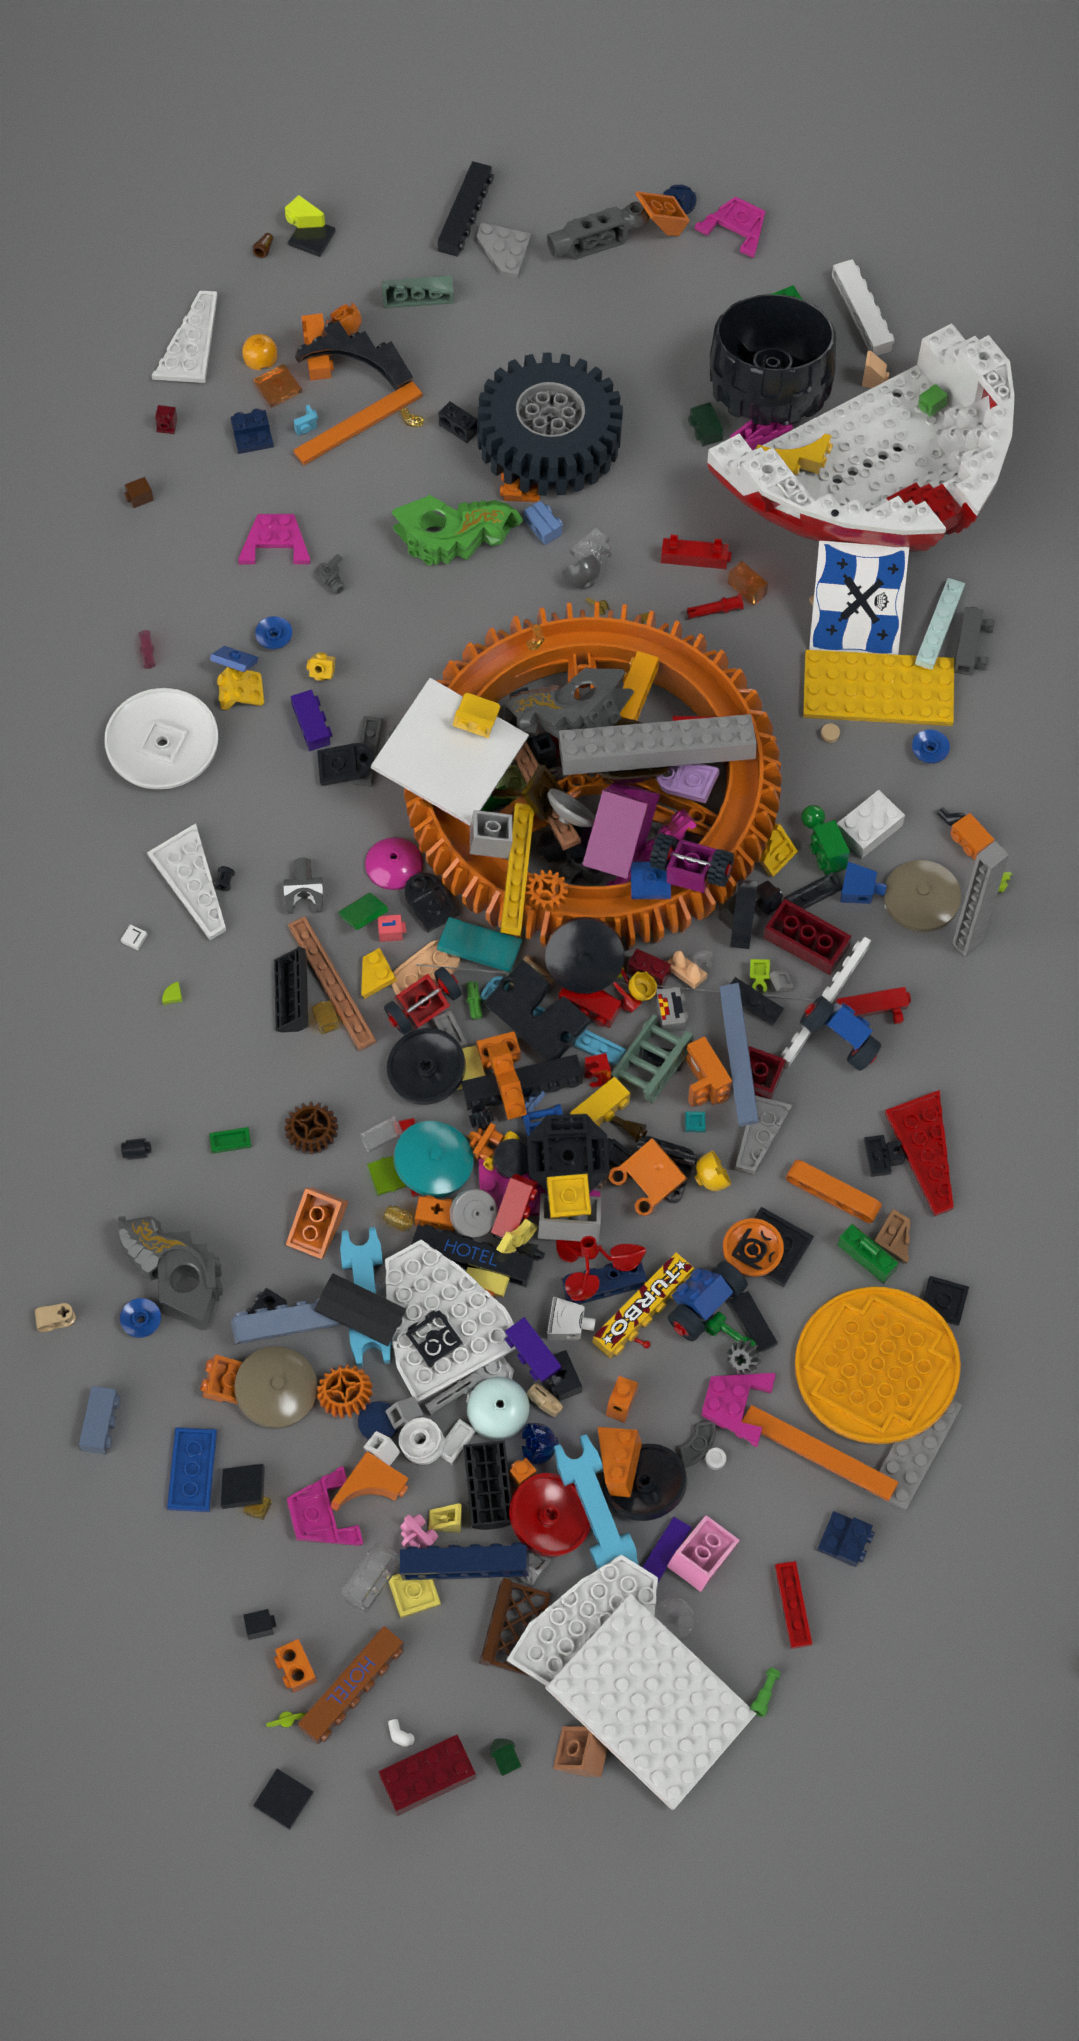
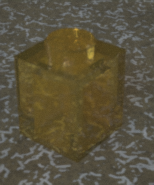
[312,1001,340,1035]

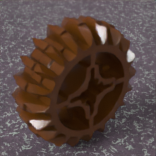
[284,1101,339,1155]

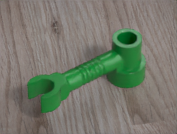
[704,1312,756,1347]

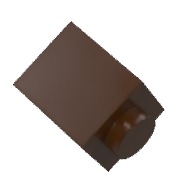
[124,477,154,508]

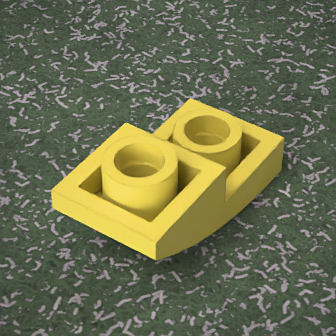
[466,1267,509,1297]

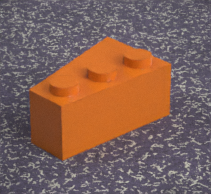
[301,313,334,381]
[597,1427,642,1497]

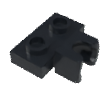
[864,1135,905,1177]

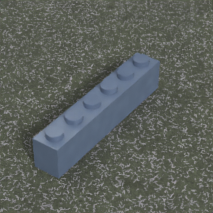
[230,1299,342,1345]

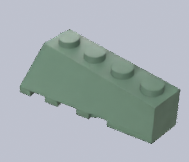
[382,275,454,309]

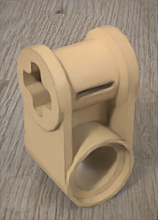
[35,1303,76,1332]

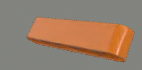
[785,1160,882,1223]

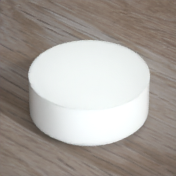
[705,1448,726,1470]

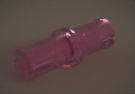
[138,630,156,669]

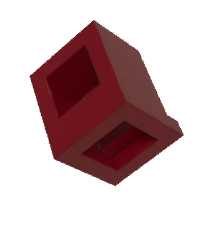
[155,405,178,434]

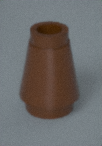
[253,233,274,258]

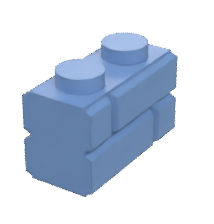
[523,501,563,545]

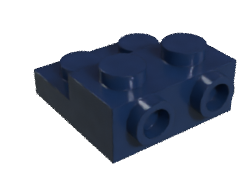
[231,408,274,454]
[817,1511,875,1567]

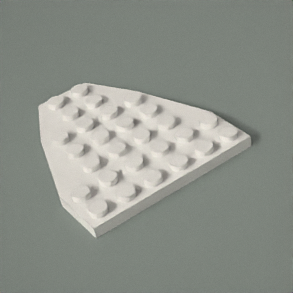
[385,1240,516,1403]
[506,1555,658,1686]

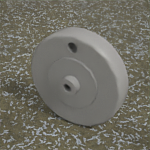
[450,1189,498,1238]

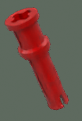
[687,593,744,620]

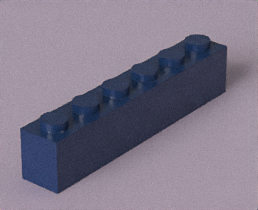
[399,1543,529,1581]

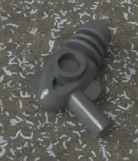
[315,554,345,594]

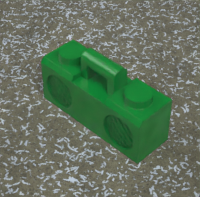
[838,1224,899,1284]

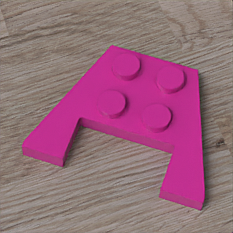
[695,196,765,258]
[238,514,310,565]
[701,1373,776,1447]
[287,1466,363,1546]

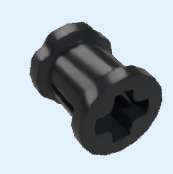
[214,866,235,891]

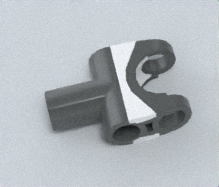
[284,857,324,914]

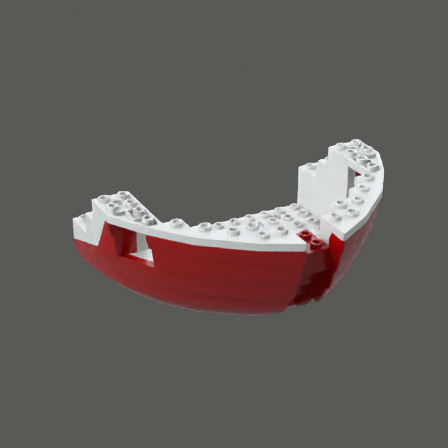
[707,324,1015,552]

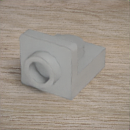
[518,1552,552,1587]

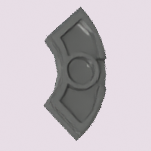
[679,1421,716,1468]

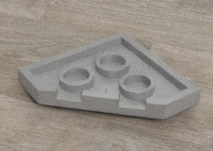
[477,223,532,279]

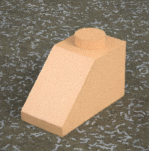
[862,351,889,388]

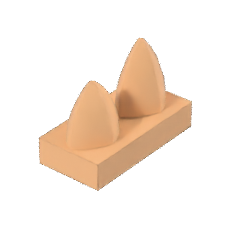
[668,951,708,989]

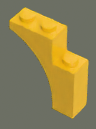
[756,434,833,476]

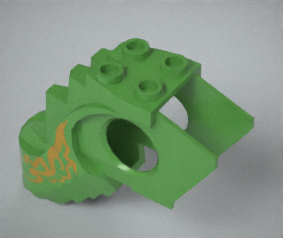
[392,494,523,566]

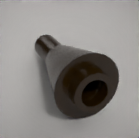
[612,1116,648,1142]

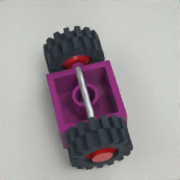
[650,833,734,893]

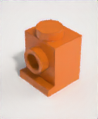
[508,1458,537,1487]

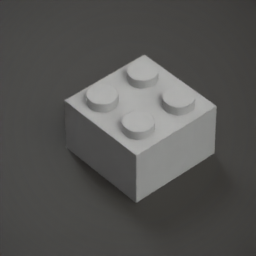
[470,810,512,859]

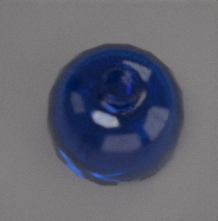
[522,1423,559,1465]

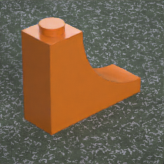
[331,1451,409,1512]

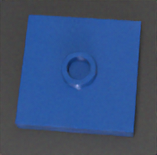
[210,646,258,672]
[631,862,671,899]

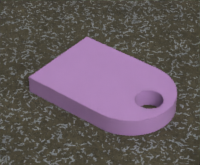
[657,764,719,803]

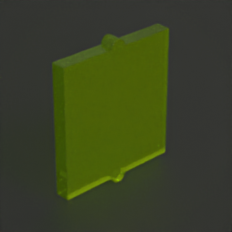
[367,1155,408,1196]

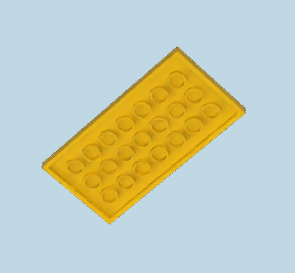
[803,650,954,726]

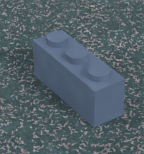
[79,1386,121,1455]

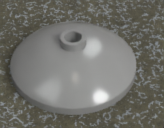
[548,789,596,827]

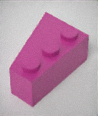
[730,420,793,450]

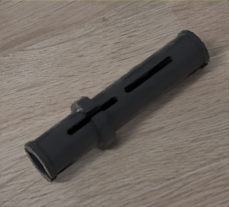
[636,1140,698,1167]

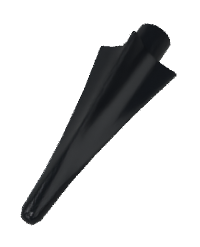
[493,1234,545,1260]

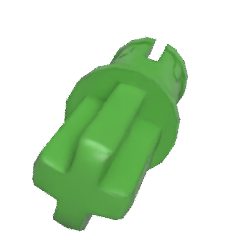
[466,981,482,1020]

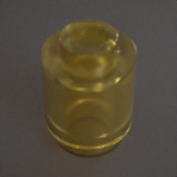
[383,1205,414,1232]

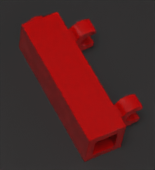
[661,534,732,570]
[834,987,911,1025]

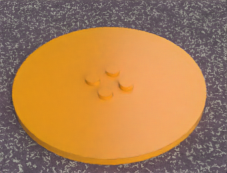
[795,1287,961,1444]

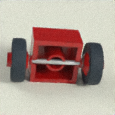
[384,967,462,1035]

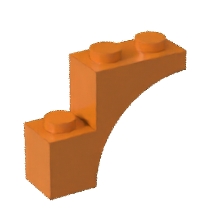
[487,1042,527,1120]

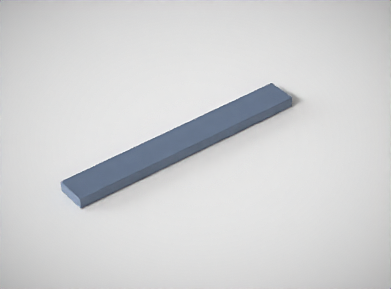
[719,983,759,1127]

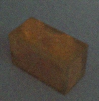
[728,561,768,605]

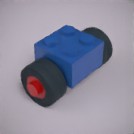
[800,996,881,1071]
[668,1261,748,1342]

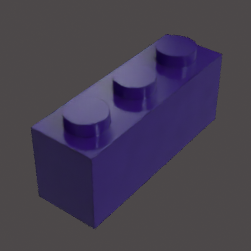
[291,689,333,752]
[504,1317,562,1383]

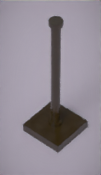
[491,765,564,820]

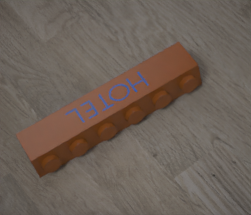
[298,1626,404,1745]

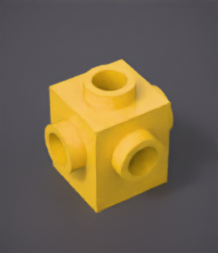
[307,652,336,681]

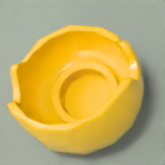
[628,971,657,1001]

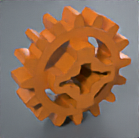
[526,870,568,912]

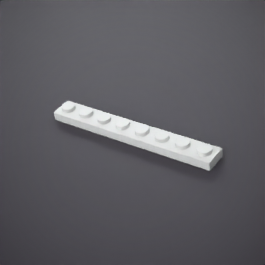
[781,937,871,1069]

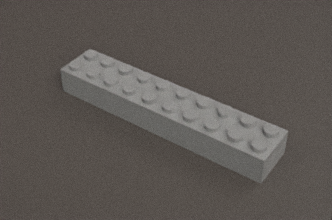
[559,714,757,775]

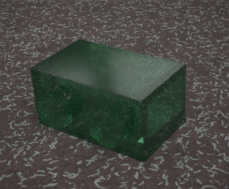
[688,402,724,447]

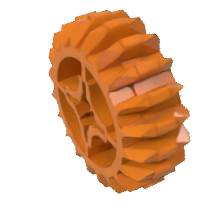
[317,1364,373,1419]

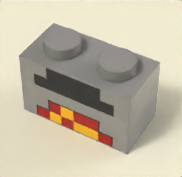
[655,987,689,1032]

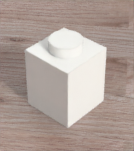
[364,1431,400,1466]

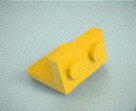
[217,667,264,711]
[452,693,500,739]

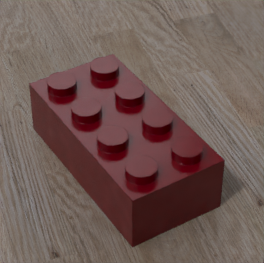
[763,898,852,975]
[378,1734,476,1816]

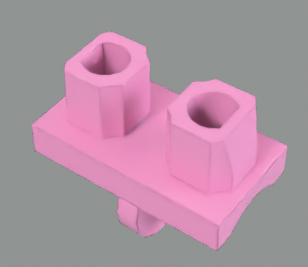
[400,1514,438,1549]

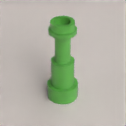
[750,1667,781,1717]

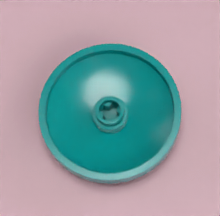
[393,1121,474,1197]

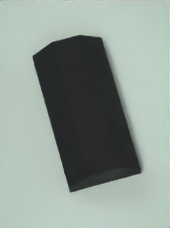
[274,947,309,1033]
[314,1273,406,1346]
[463,1440,511,1530]

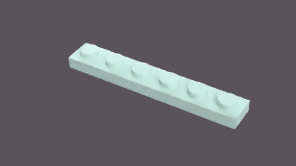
[915,578,965,670]

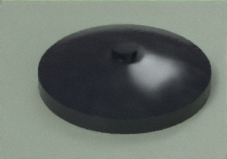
[545,917,624,994]
[387,1028,466,1105]
[603,1444,687,1521]

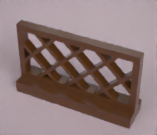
[479,1578,551,1676]

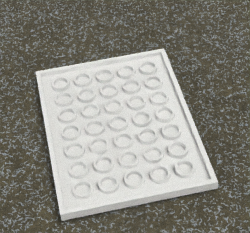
[545,1594,756,1810]

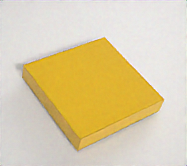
[547,1174,591,1218]

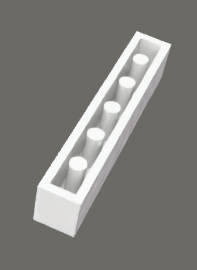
[832,259,894,356]

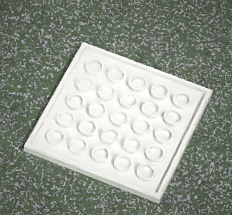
[371,678,529,826]

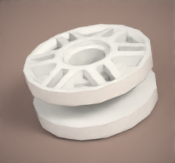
[399,1417,445,1465]

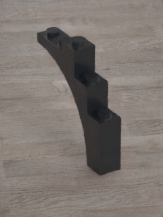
[295,321,414,391]

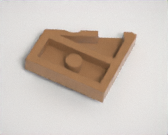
[874,1209,910,1264]

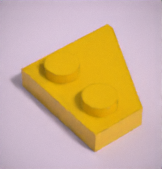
[760,823,798,877]
[361,948,397,999]

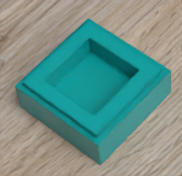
[685,1111,706,1133]

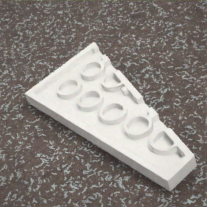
[152,291,218,383]
[147,823,226,940]

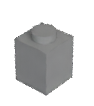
[386,1397,423,1429]

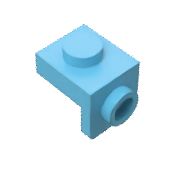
[294,405,318,436]

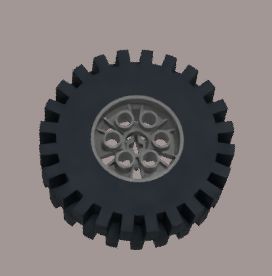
[477,352,623,496]

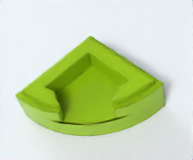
[162,981,182,1005]

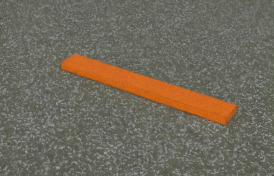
[293,381,423,465]
[742,1405,899,1502]

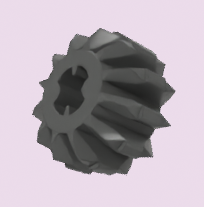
[726,1339,761,1375]

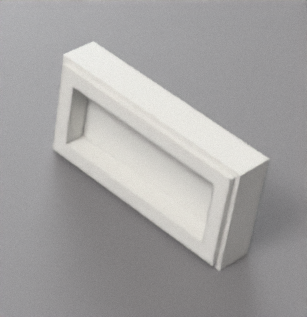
[440,1419,476,1465]

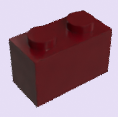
[627,948,671,989]

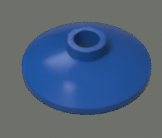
[255,616,292,649]
[912,729,950,763]
[120,1298,161,1338]

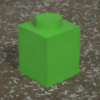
[918,384,948,417]

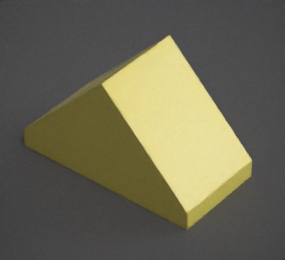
[428,1503,462,1533]

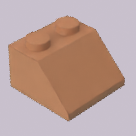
[553,1726,607,1777]

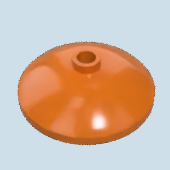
[723,1218,784,1277]

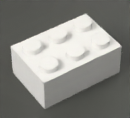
[837,790,905,859]

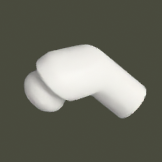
[388,1719,415,1747]

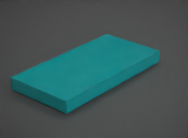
[437,917,523,972]

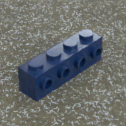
[562,1262,647,1305]

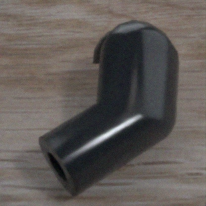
[937,807,966,826]

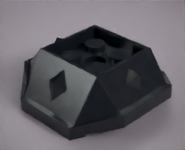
[527,1114,610,1193]

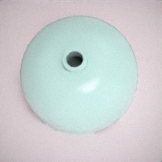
[467,1377,530,1441]

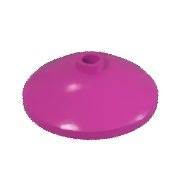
[365,837,423,890]

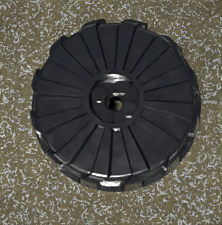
[710,294,836,426]

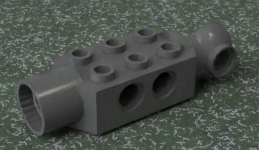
[547,201,650,260]

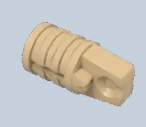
[526,1382,563,1417]

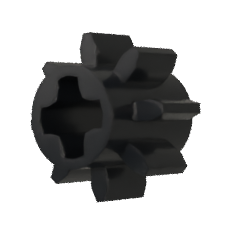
[469,1106,494,1130]

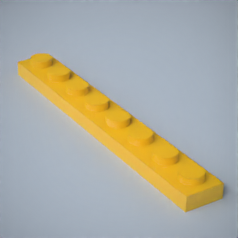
[500,803,534,936]

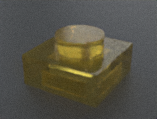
[243,1497,272,1520]

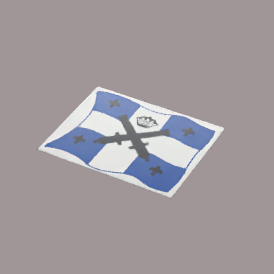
[809,541,909,655]

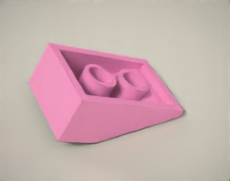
[667,1515,740,1592]

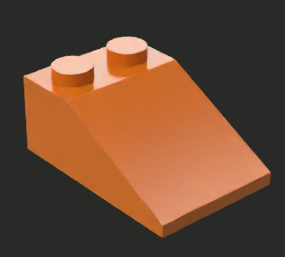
[635,191,690,236]
[285,1187,349,1259]

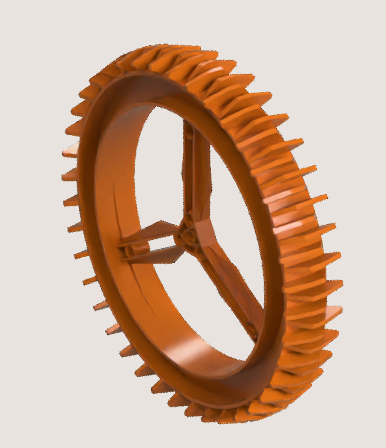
[404,602,782,951]

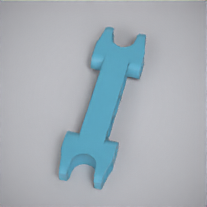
[340,1227,392,1367]
[554,1434,639,1570]

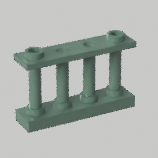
[611,1014,694,1104]

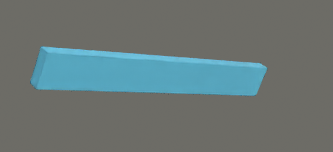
[480,981,627,1066]

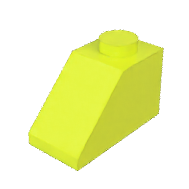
[284,195,325,228]

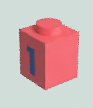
[378,915,406,942]

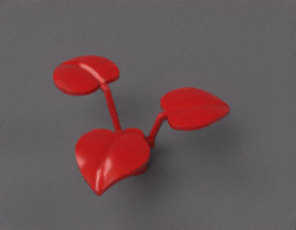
[556,1236,646,1301]

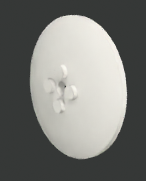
[105,688,218,789]

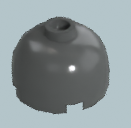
[562,555,600,589]

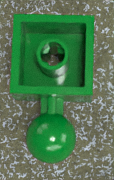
[801,805,850,876]

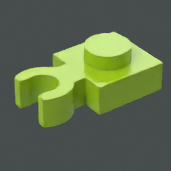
[750,959,770,993]

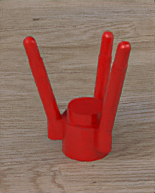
[601,969,642,1013]

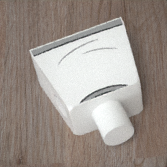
[547,1297,596,1340]

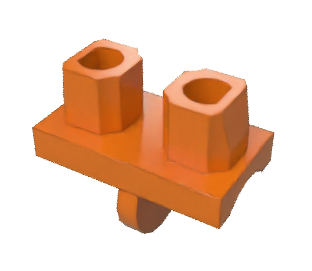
[468,1123,504,1162]

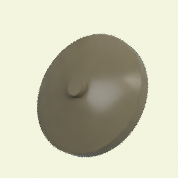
[883,860,961,932]
[234,1346,318,1429]

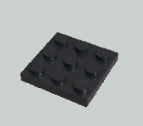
[732,1207,814,1288]

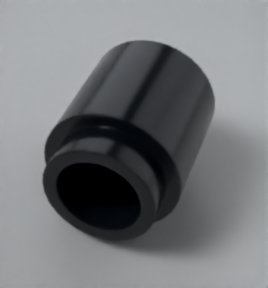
[121,1138,152,1160]

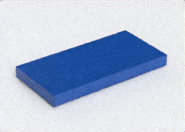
[167,1427,217,1512]

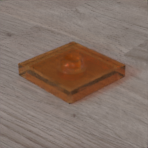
[253,364,302,408]

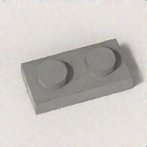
[433,1011,467,1048]

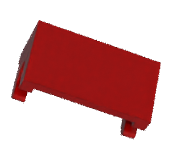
[584,1053,611,1088]

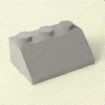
[538,1193,601,1242]

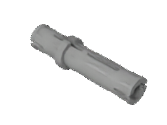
[425,1370,483,1415]

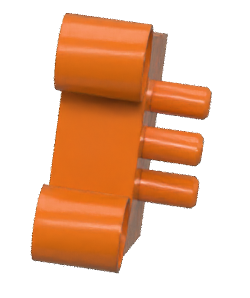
[609,1139,688,1216]

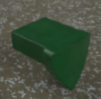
[490,1738,522,1776]

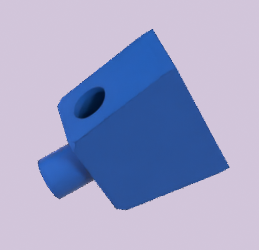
[840,862,887,904]

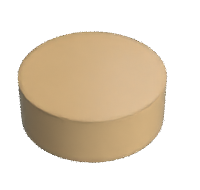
[821,723,840,743]

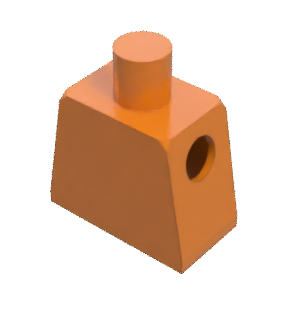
[606,1376,639,1423]

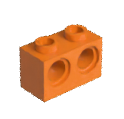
[476,1031,521,1070]
[274,1639,317,1693]

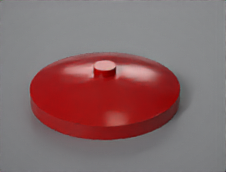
[509,1473,591,1557]

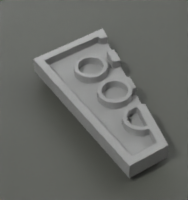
[735,1096,792,1174]

